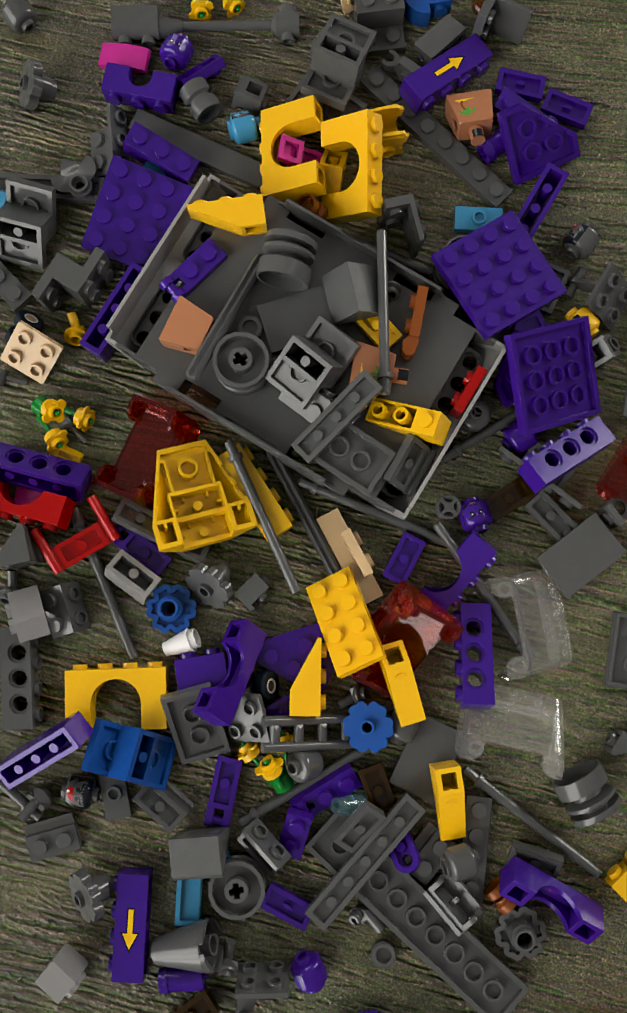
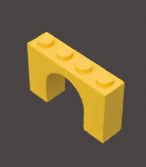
[259,95,326,202]
[321,109,383,225]
[65,661,170,730]

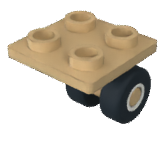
[0,310,64,384]

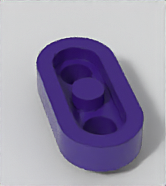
[390,831,421,874]

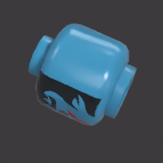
[227,109,261,145]

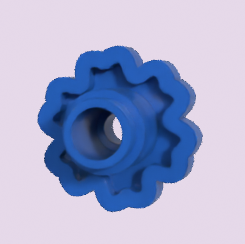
[146,584,197,633]
[343,700,395,753]

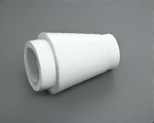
[162,628,201,657]

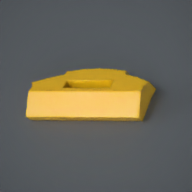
[49,445,84,463]

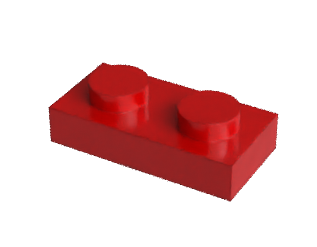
[449,365,488,418]

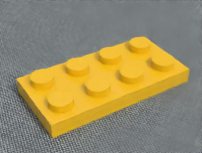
[306,566,387,679]

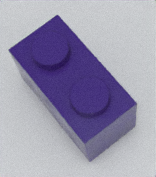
[174,647,228,690]

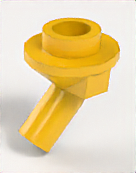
[64,311,87,346]

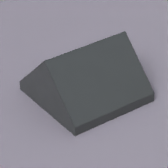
[322,261,378,325]
[0,523,45,570]
[168,827,230,880]

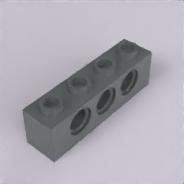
[0,628,43,731]

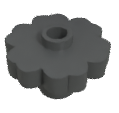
[19,58,57,111]
[185,563,234,609]
[68,868,114,924]
[493,905,547,961]

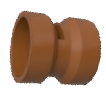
[296,194,328,220]
[483,876,517,915]

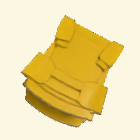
[369,104,409,158]

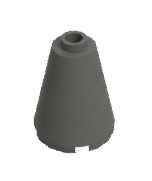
[149,917,224,974]

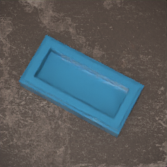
[174,879,203,926]

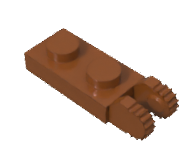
[400,285,429,361]

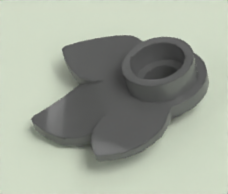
[51,156,97,199]

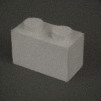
[104,549,161,605]
[4,585,51,643]
[35,942,89,1004]

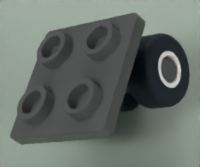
[226,671,279,743]

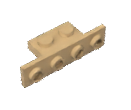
[316,508,384,604]

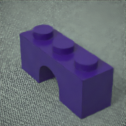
[101,62,180,114]
[123,121,200,185]

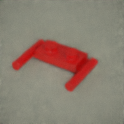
[29,494,121,575]

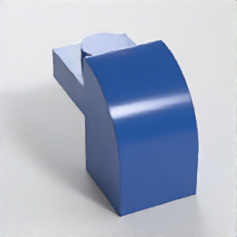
[404,0,452,27]

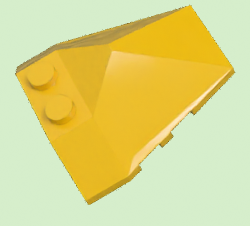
[152,439,258,552]

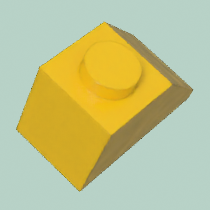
[319,148,348,196]

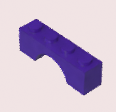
[407,530,497,628]
[192,618,267,726]
[499,856,604,945]

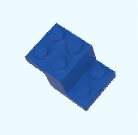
[81,718,176,791]

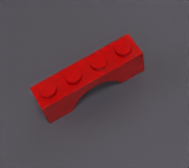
[0,480,76,532]

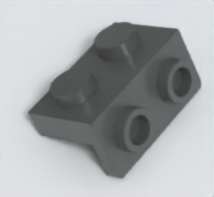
[40,581,91,639]
[237,817,292,878]

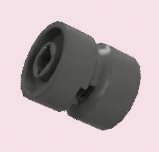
[179,77,223,125]

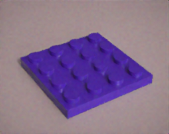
[81,155,194,268]
[430,210,567,341]
[504,316,601,436]

